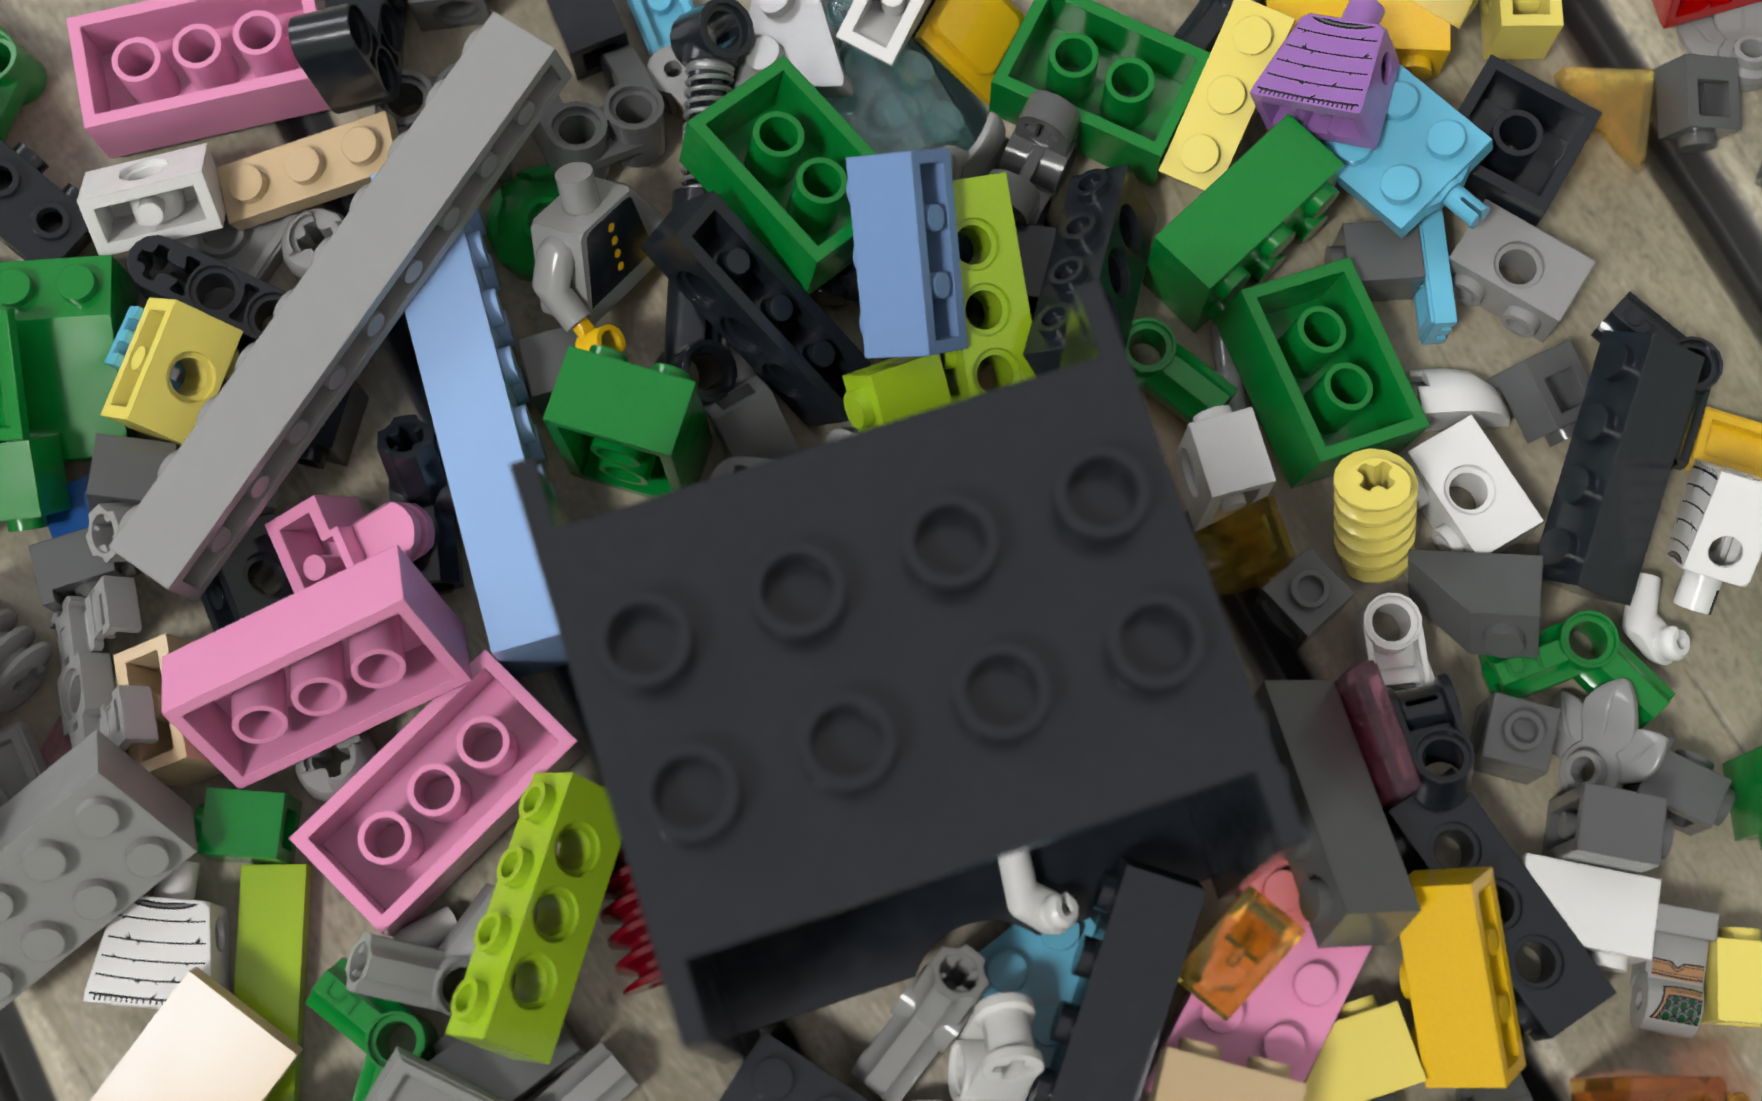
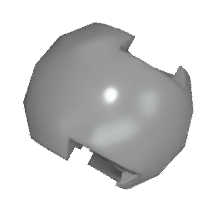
[282,207,345,279]
[295,731,378,802]

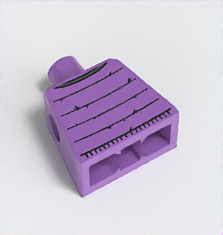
[1250,0,1399,150]

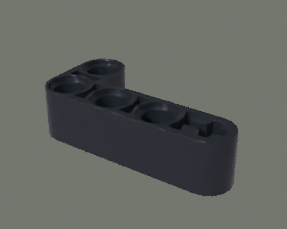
[288,0,407,114]
[127,235,286,347]

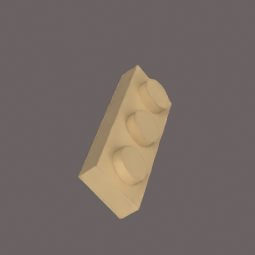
[216,110,399,231]

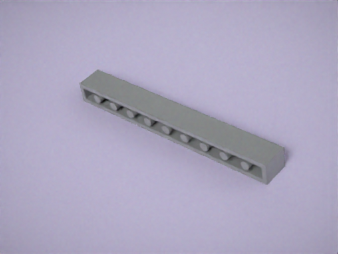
[108,11,572,602]

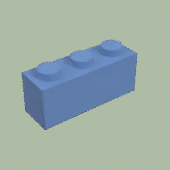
[846,148,968,358]

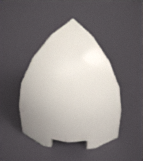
[1405,368,1510,432]

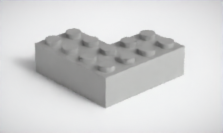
[0,729,197,1010]

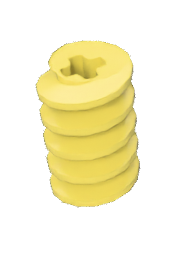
[1333,448,1418,584]

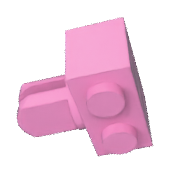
[265,495,435,593]

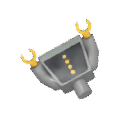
[531,162,665,352]

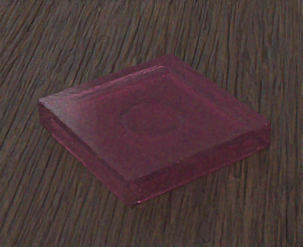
[1335,660,1421,810]

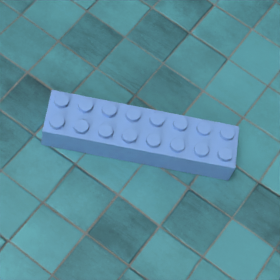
[370,173,569,679]

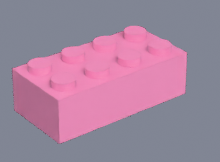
[66,0,331,159]
[162,544,472,790]
[289,649,586,938]
[1142,859,1372,1097]

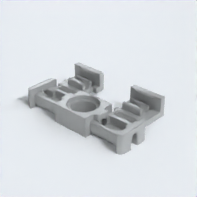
[50,575,159,752]

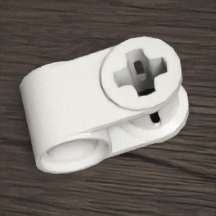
[1351,592,1434,723]
[947,992,1044,1101]

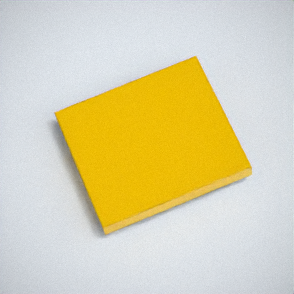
[914,0,1025,105]

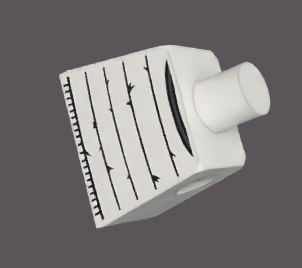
[1665,458,1762,615]
[83,861,230,1009]

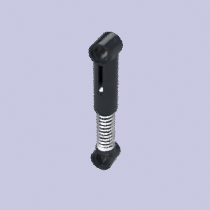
[655,0,754,403]

